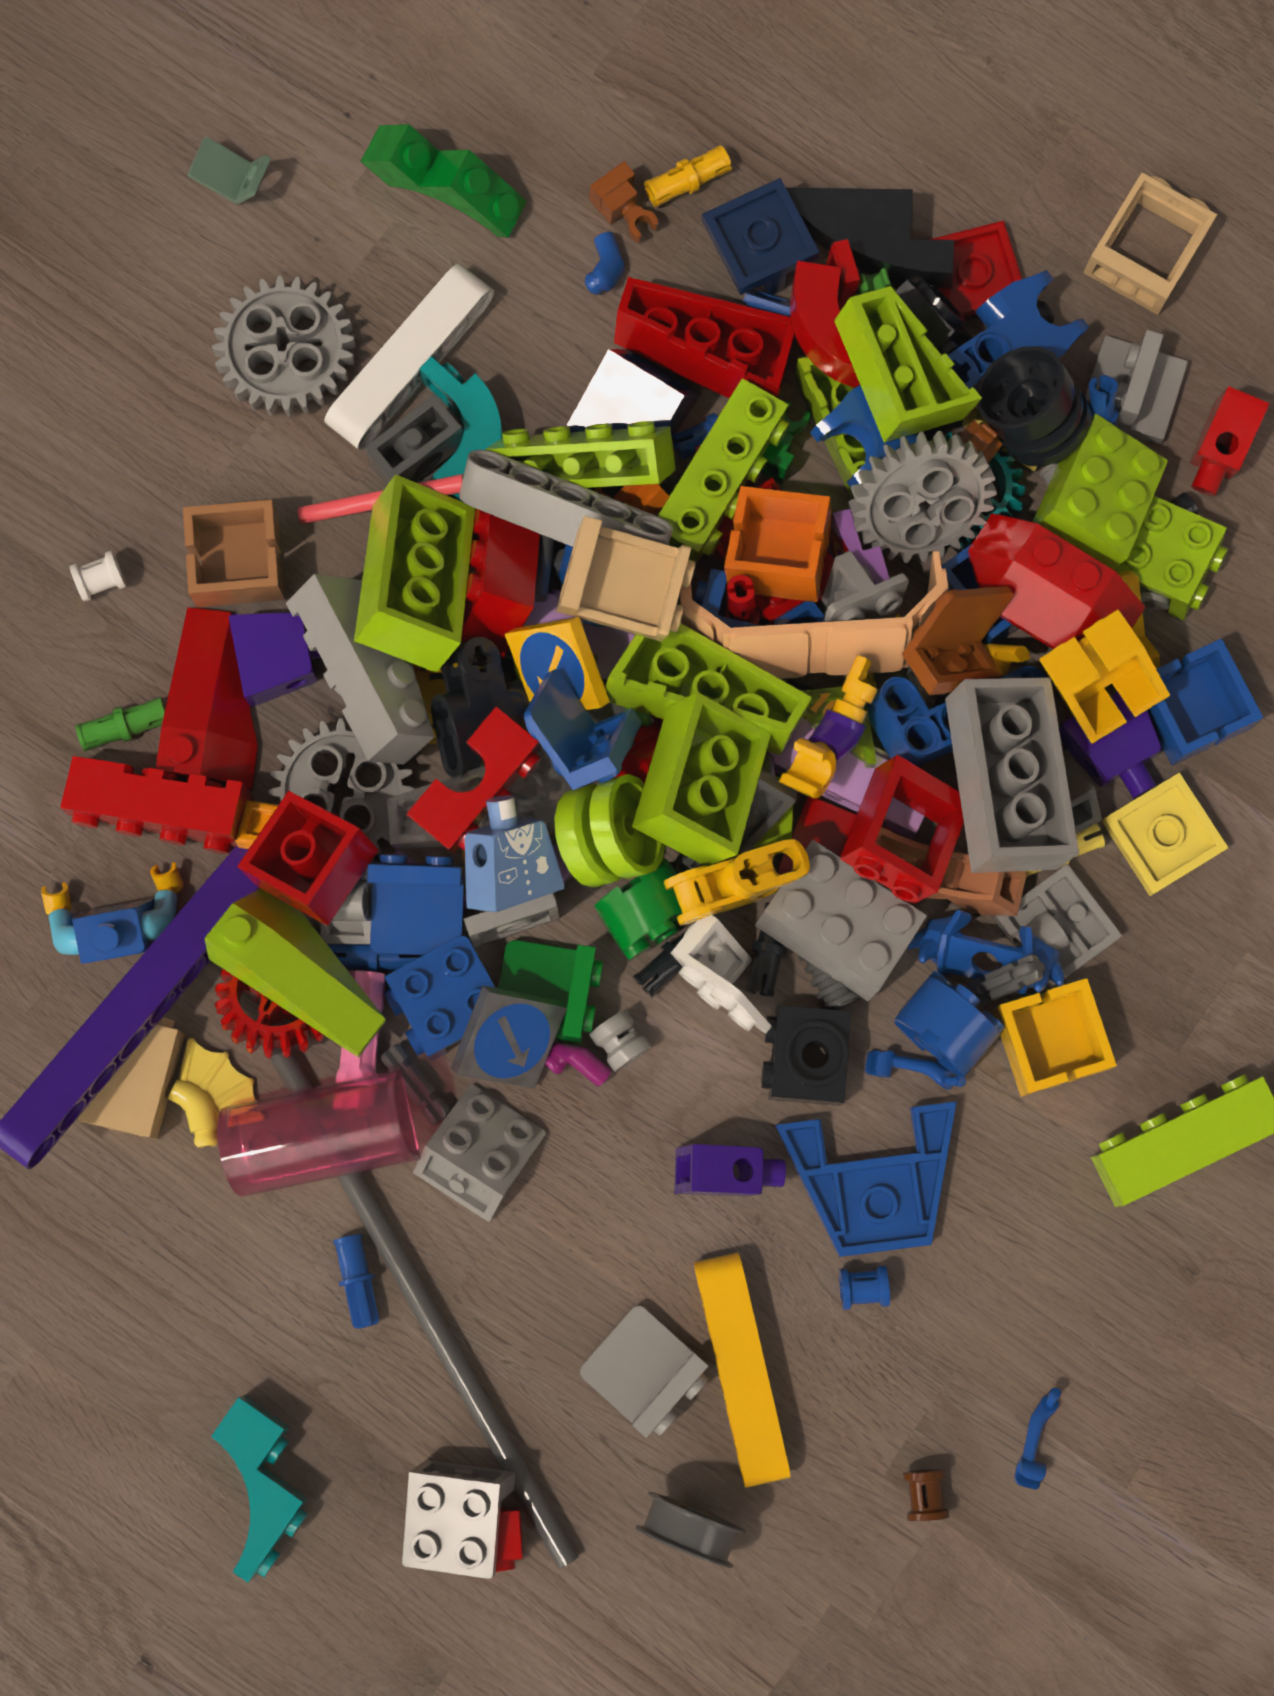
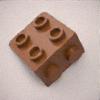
[902,586,1014,695]

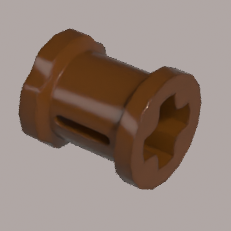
[903,1469,950,1521]

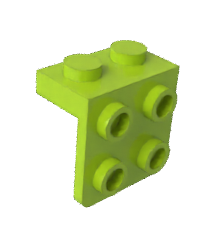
[1114,496,1228,621]

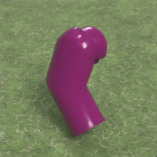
[544,1042,612,1087]

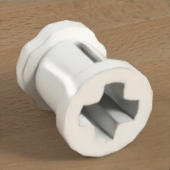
[69,550,126,602]

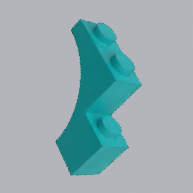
[211,1395,309,1583]

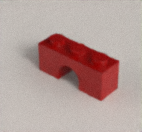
[406,707,542,854]

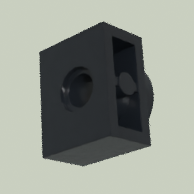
[895,277,972,356]
[761,1005,851,1106]

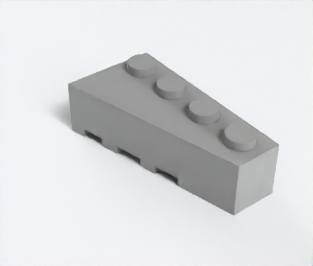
[286,574,434,764]

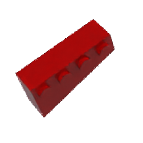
[614,277,795,399]
[60,756,255,855]

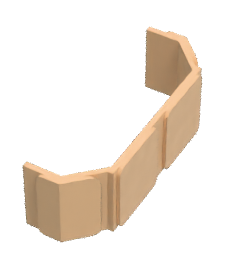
[680,551,948,679]

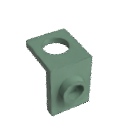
[187,137,271,205]

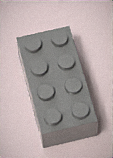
[945,678,1079,873]

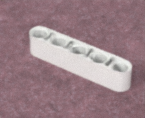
[324,263,494,450]

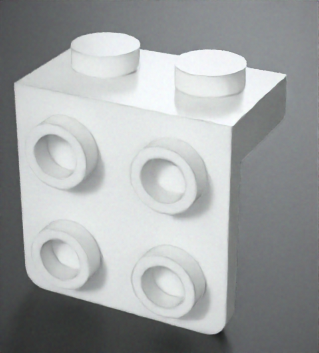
[671,915,772,1034]

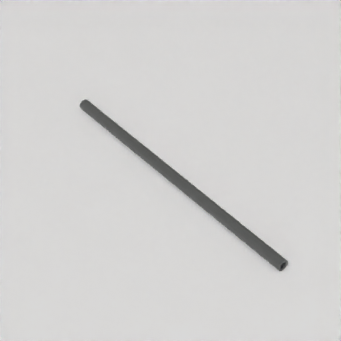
[270,1048,579,1569]

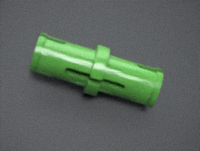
[75,697,166,752]

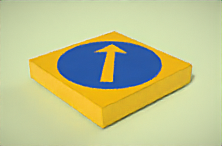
[505,617,610,710]

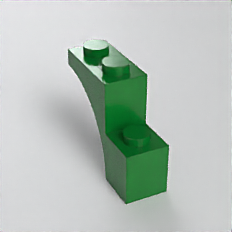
[360,124,527,238]

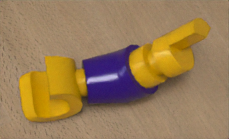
[778,655,878,799]

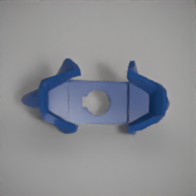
[907,910,1065,994]

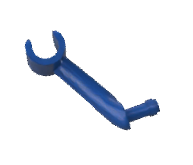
[865,1050,966,1090]
[1014,1388,1061,1490]

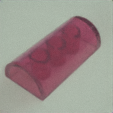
[217,1069,421,1197]

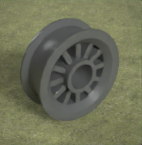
[635,1491,746,1568]

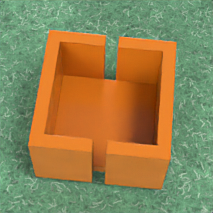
[724,486,832,602]

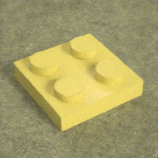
[1101,772,1228,896]

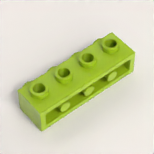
[658,378,790,565]
[485,421,676,488]
[1090,1074,1274,1207]

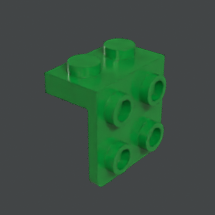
[499,940,603,1043]

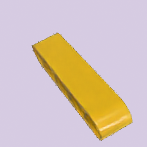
[693,1252,791,1488]

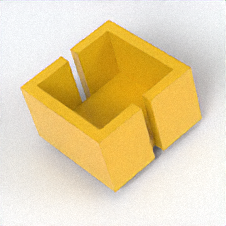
[1039,610,1170,744]
[992,978,1117,1097]

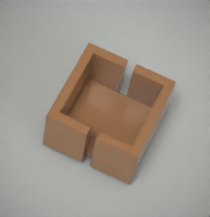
[183,499,285,607]

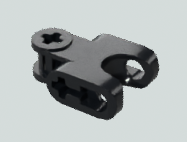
[431,637,530,779]

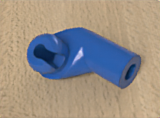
[585,231,625,295]

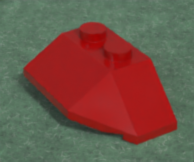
[967,513,1145,649]

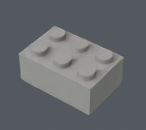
[755,839,927,1001]

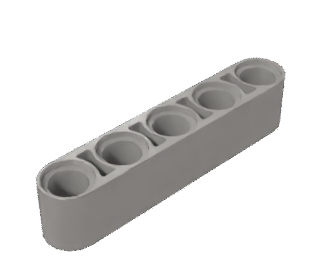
[459,449,673,547]

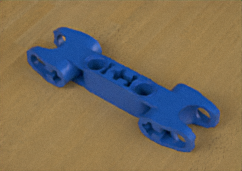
[810,270,1089,487]

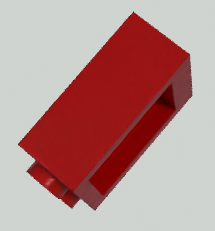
[840,755,964,903]

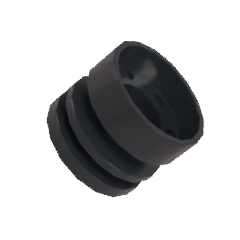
[977,346,1092,466]

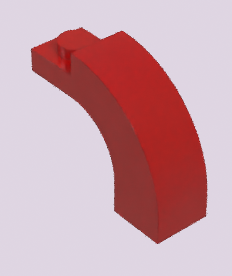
[790,260,860,388]

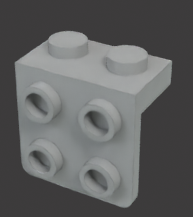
[580,1306,708,1438]

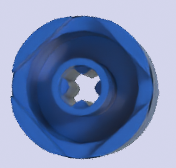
[894,971,1005,1078]

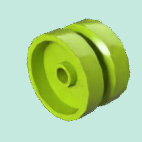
[554,774,665,888]

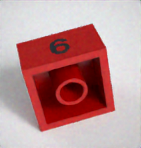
[237,790,378,926]

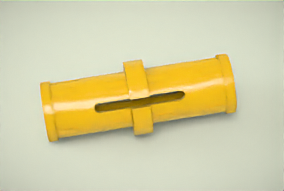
[644,145,732,207]

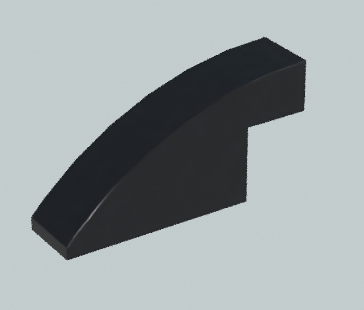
[786,187,954,289]

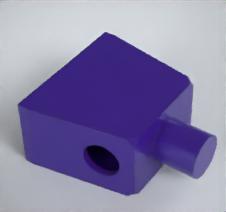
[229,612,322,707]
[1059,692,1161,799]
[674,1144,786,1196]

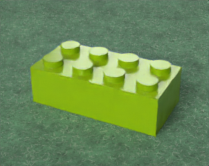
[354,474,475,673]

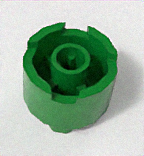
[594,858,683,961]

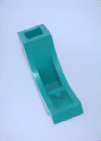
[419,356,502,509]

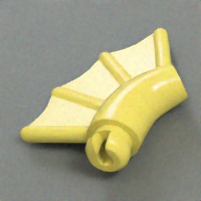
[168,1038,266,1148]

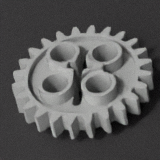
[212,276,356,417]
[849,431,997,563]
[268,718,415,855]

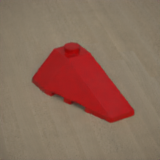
[156,607,259,790]

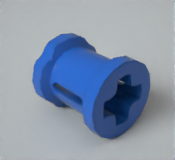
[839,1265,890,1310]

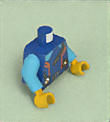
[41,862,184,964]

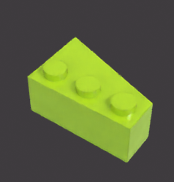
[834,286,982,443]

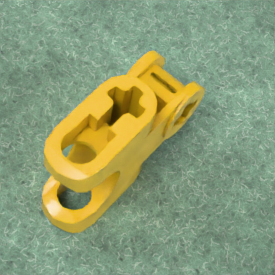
[664,839,810,925]

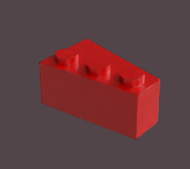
[461,509,540,661]

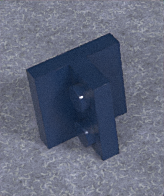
[702,178,820,295]

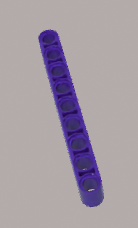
[0,846,260,1170]

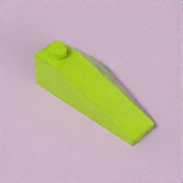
[204,889,386,1058]

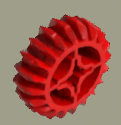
[215,968,324,1059]

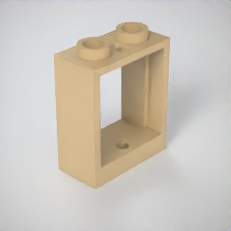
[1083,172,1218,315]

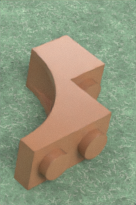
[875,827,1027,916]

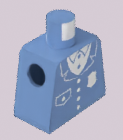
[465,795,565,912]

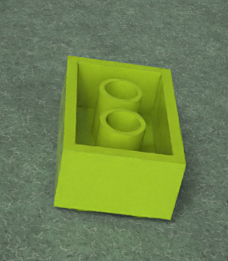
[1033,413,1168,570]
[632,692,771,866]

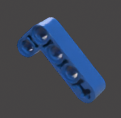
[866,666,1048,767]

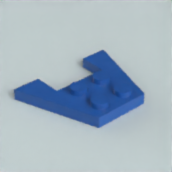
[775,1101,957,1257]

